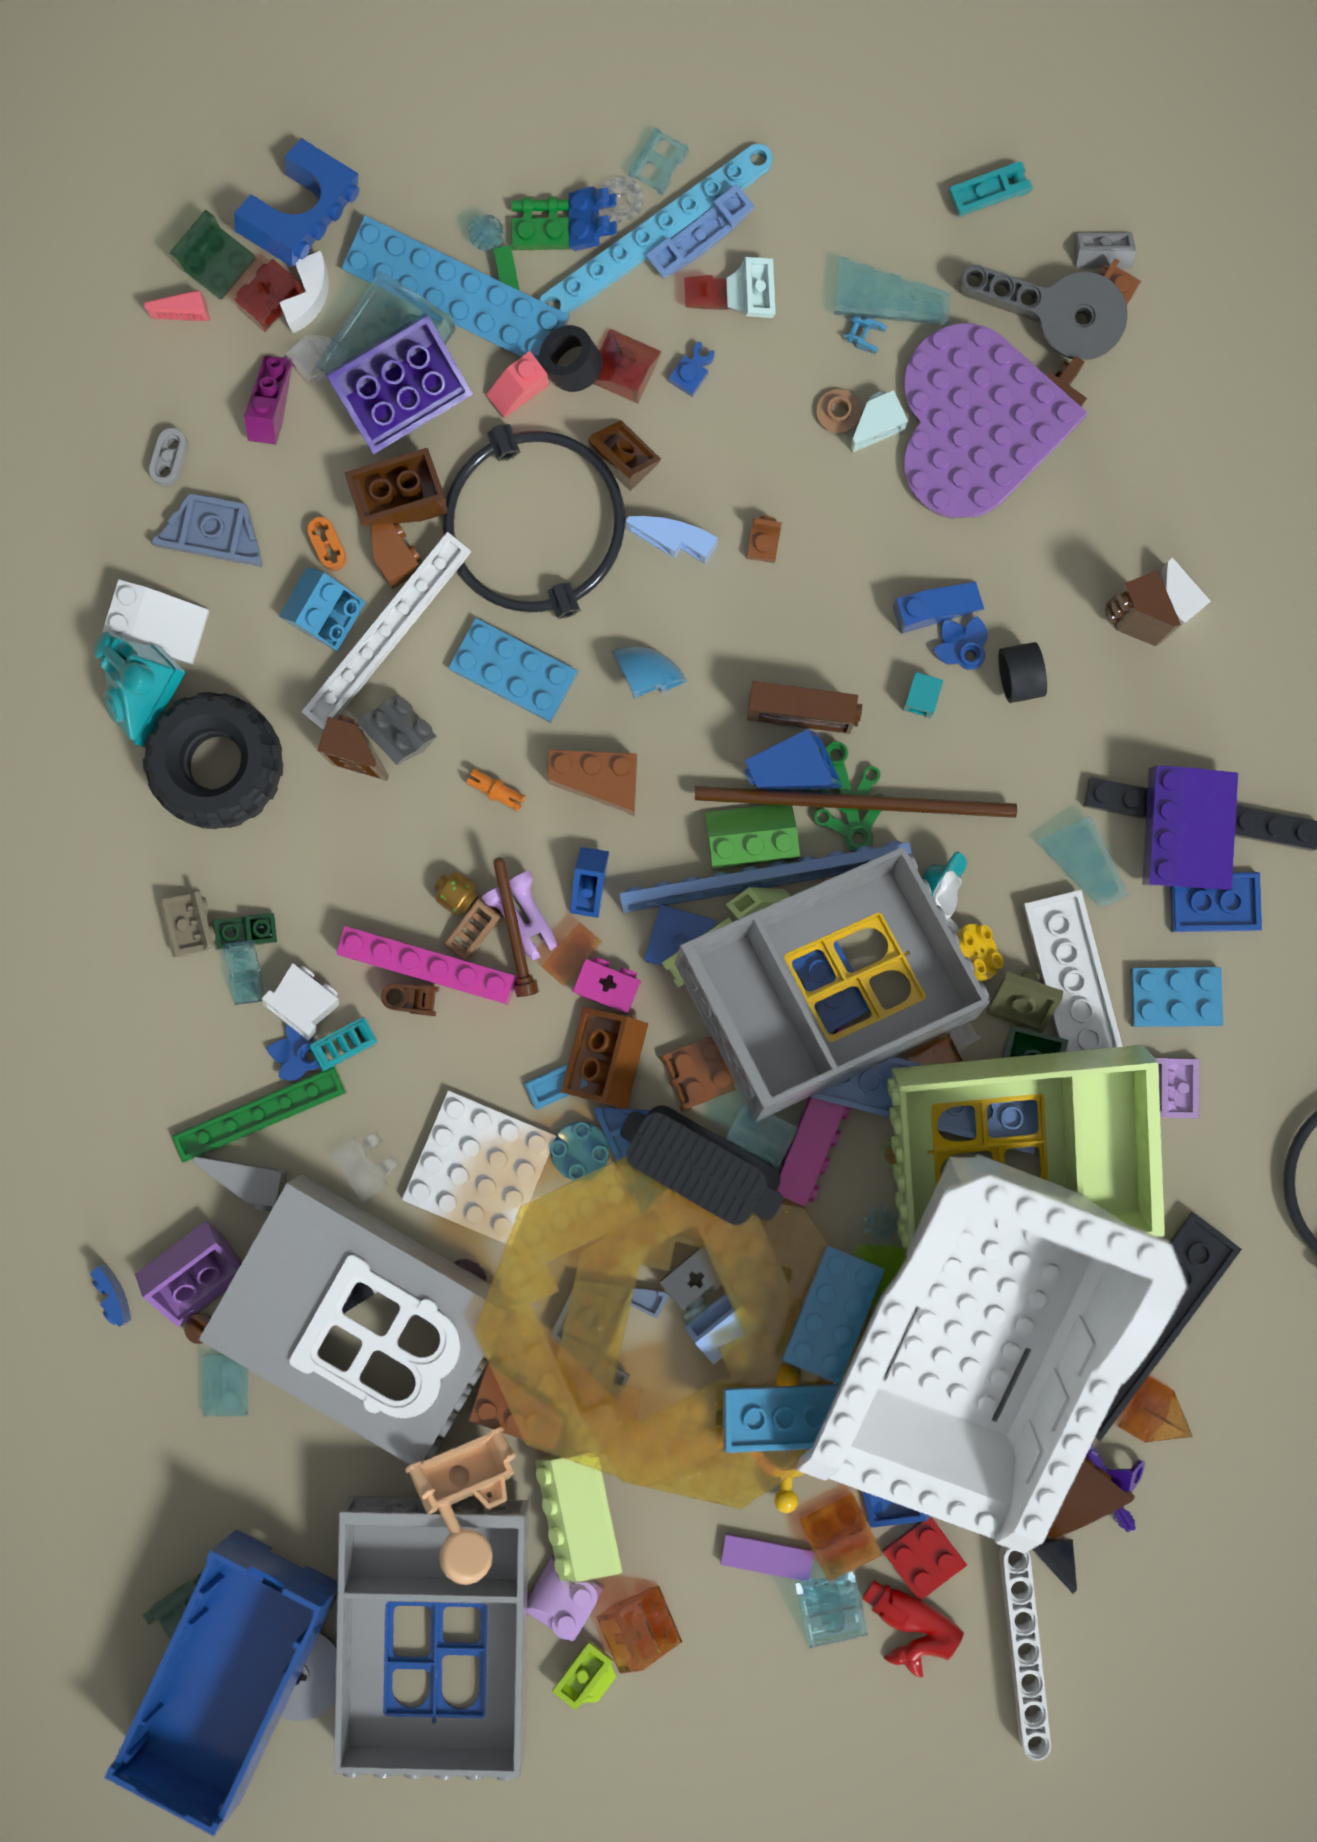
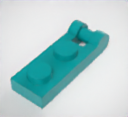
[948,162,1033,217]

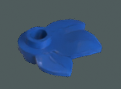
[934,616,988,670]
[267,1024,325,1081]

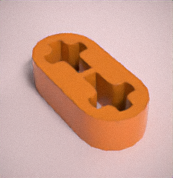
[307,517,347,571]

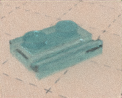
[203,1354,248,1416]

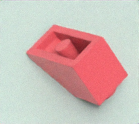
[486,351,549,418]

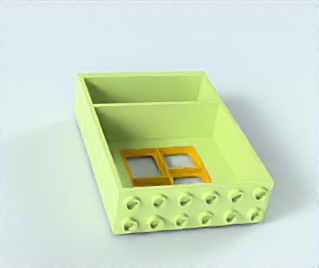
[887,1045,1165,1250]

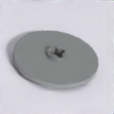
[281,1632,337,1721]

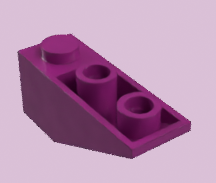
[244,355,293,445]

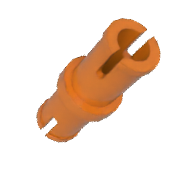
[467,768,526,812]

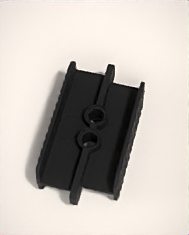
[620,1105,783,1225]

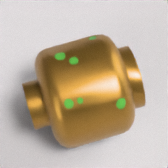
[434,872,479,915]

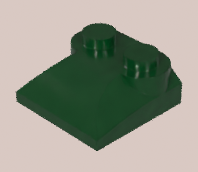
[1001,1025,1069,1058]

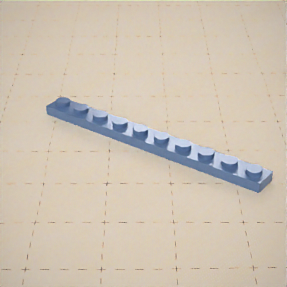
[620,841,912,913]

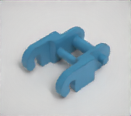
[844,316,887,354]

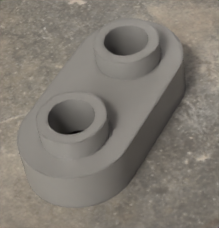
[149,428,188,486]

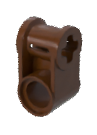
[381,983,439,1016]

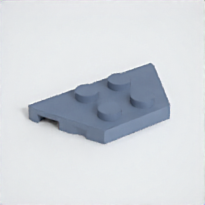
[151,493,263,567]

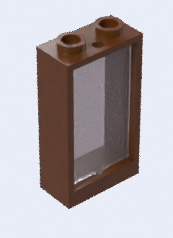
[747,681,863,734]

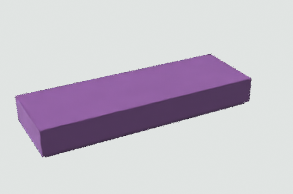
[720,1533,814,1582]

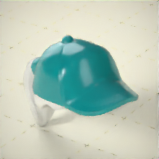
[922,851,967,934]

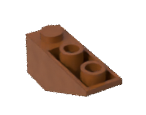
[371,523,422,589]

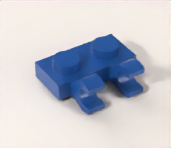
[569,186,617,251]

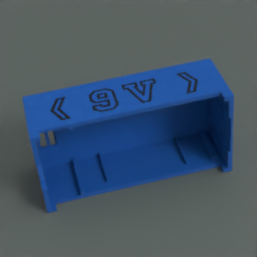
[104,1529,338,1836]

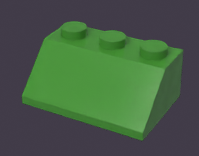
[705,805,800,870]

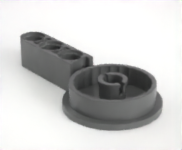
[959,265,1127,360]

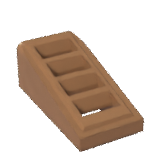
[443,896,503,961]

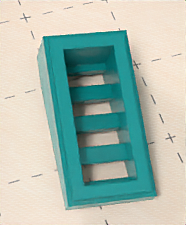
[309,1017,377,1072]

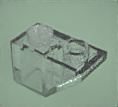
[284,335,352,384]

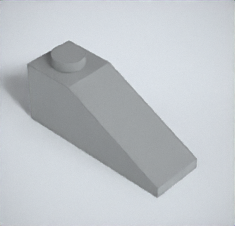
[193,1156,287,1211]

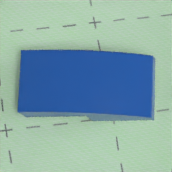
[90,1263,131,1327]

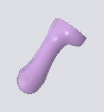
[481,870,557,961]

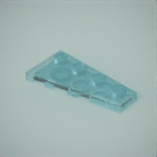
[833,255,951,325]

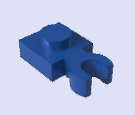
[669,342,715,397]

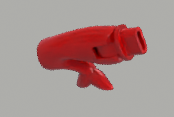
[862,1579,964,1678]

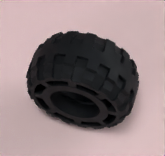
[143,692,284,830]

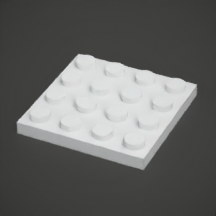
[402,1091,557,1246]

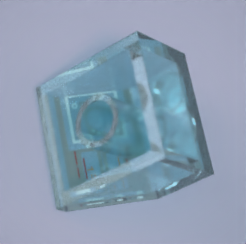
[795,1572,868,1648]

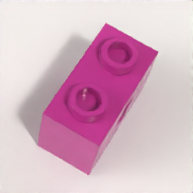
[573,956,641,1014]

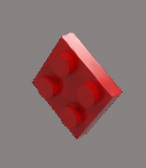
[882,1516,967,1601]

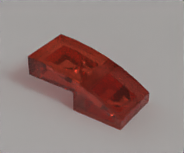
[684,275,732,310]

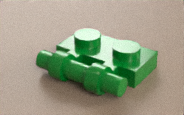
[512,196,569,250]

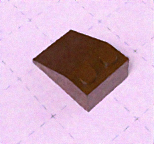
[344,447,448,526]

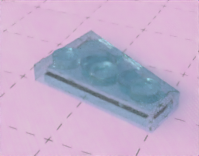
[1037,816,1129,908]

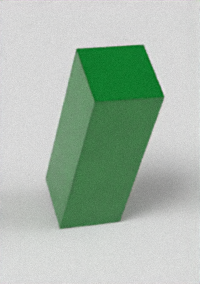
[493,245,520,291]

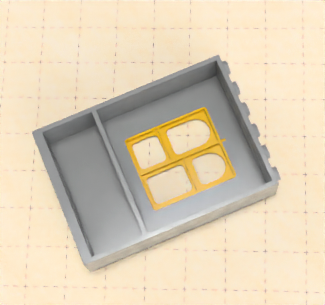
[675,847,990,1122]

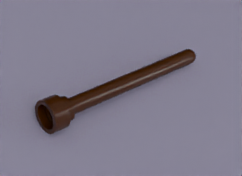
[493,857,539,997]

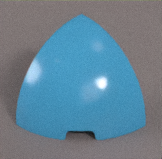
[612,646,687,699]

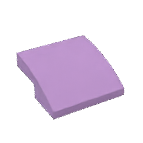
[1155,1058,1199,1118]

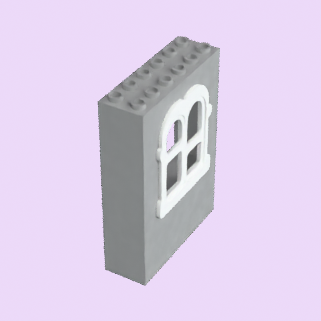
[199,1174,517,1465]

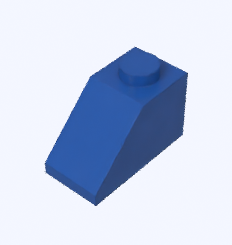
[570,847,609,918]

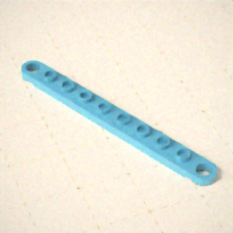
[539,144,772,314]

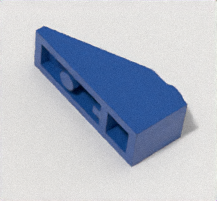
[893,582,984,634]

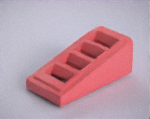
[144,290,210,321]

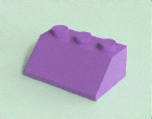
[135,1221,242,1327]

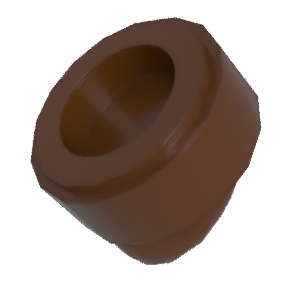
[184,1313,211,1344]

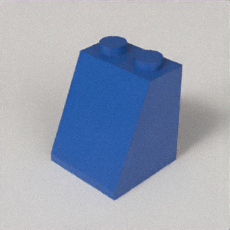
[745,729,843,790]

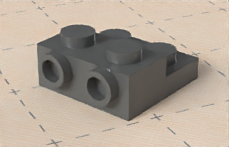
[357,694,437,765]

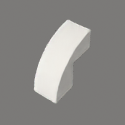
[279,251,329,333]

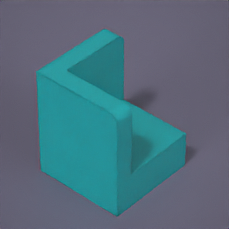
[903,672,943,718]

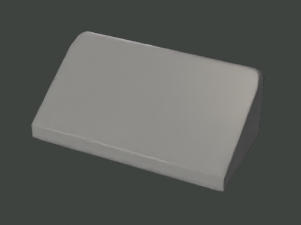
[1075,232,1136,268]

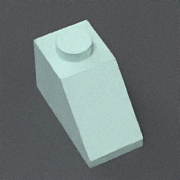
[850,390,908,453]

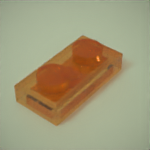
[541,922,602,986]

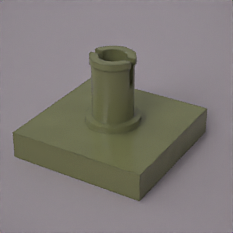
[987,970,1063,1033]

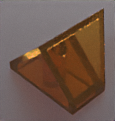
[905,1033,964,1065]
[1118,1376,1193,1443]

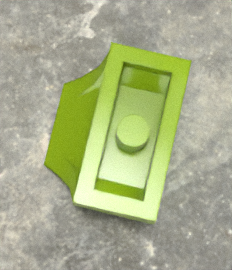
[552,1640,617,1711]

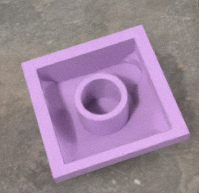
[527,1555,604,1642]

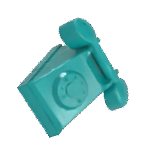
[93,631,186,747]

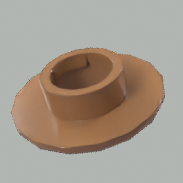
[816,389,862,433]

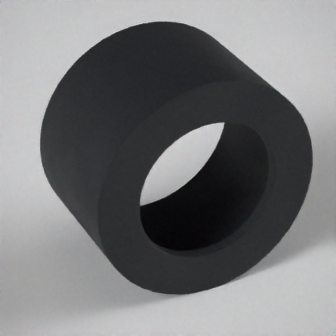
[540,325,603,392]
[998,642,1047,703]

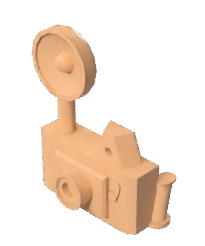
[405,1427,516,1585]

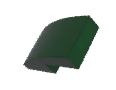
[212,913,277,950]

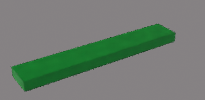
[172,1066,347,1163]

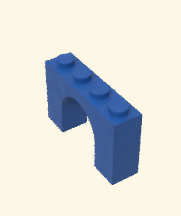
[234,138,360,267]

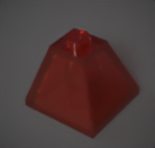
[593,329,662,404]

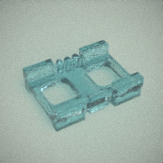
[628,127,689,195]

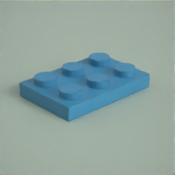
[1130,967,1223,1027]

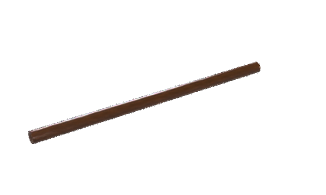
[695,786,1017,818]

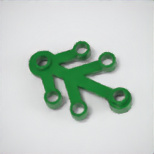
[806,741,884,852]

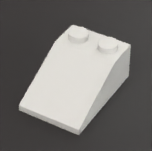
[102,579,210,665]

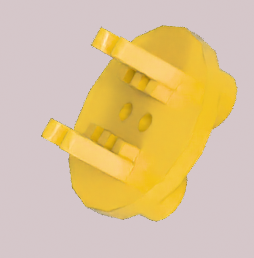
[956,924,1003,981]

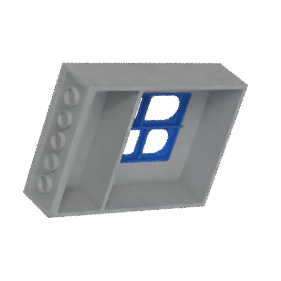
[334,1496,529,1781]

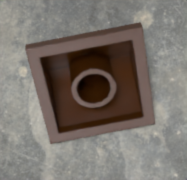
[588,420,661,491]

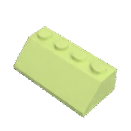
[535,1450,622,1582]

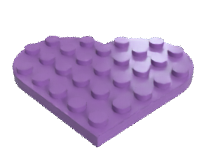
[904,323,1087,519]

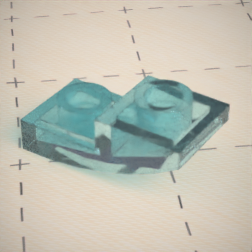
[224,940,264,1005]

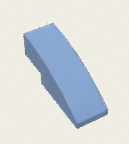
[626,516,718,564]

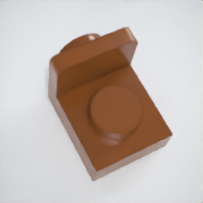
[1099,258,1141,306]
[747,516,782,563]

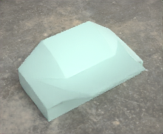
[726,257,776,318]

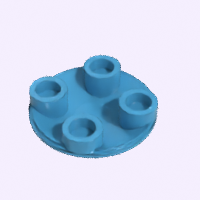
[550,1122,610,1181]

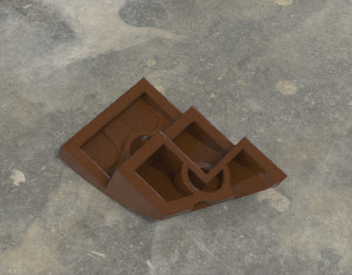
[1048,1456,1135,1539]

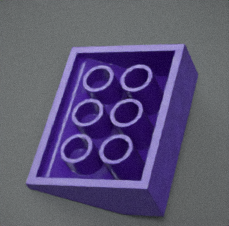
[324,313,473,454]
[1142,766,1238,890]

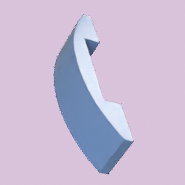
[646,184,754,279]

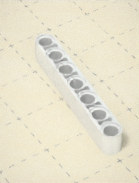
[999,1545,1051,1760]

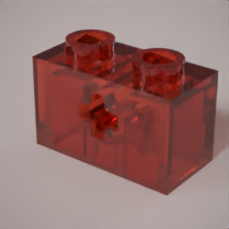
[234,259,303,332]

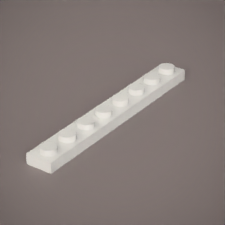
[302,532,471,730]

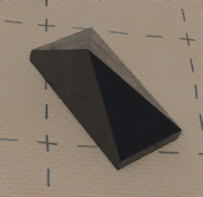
[1033,1538,1077,1594]

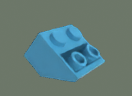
[278,567,366,651]

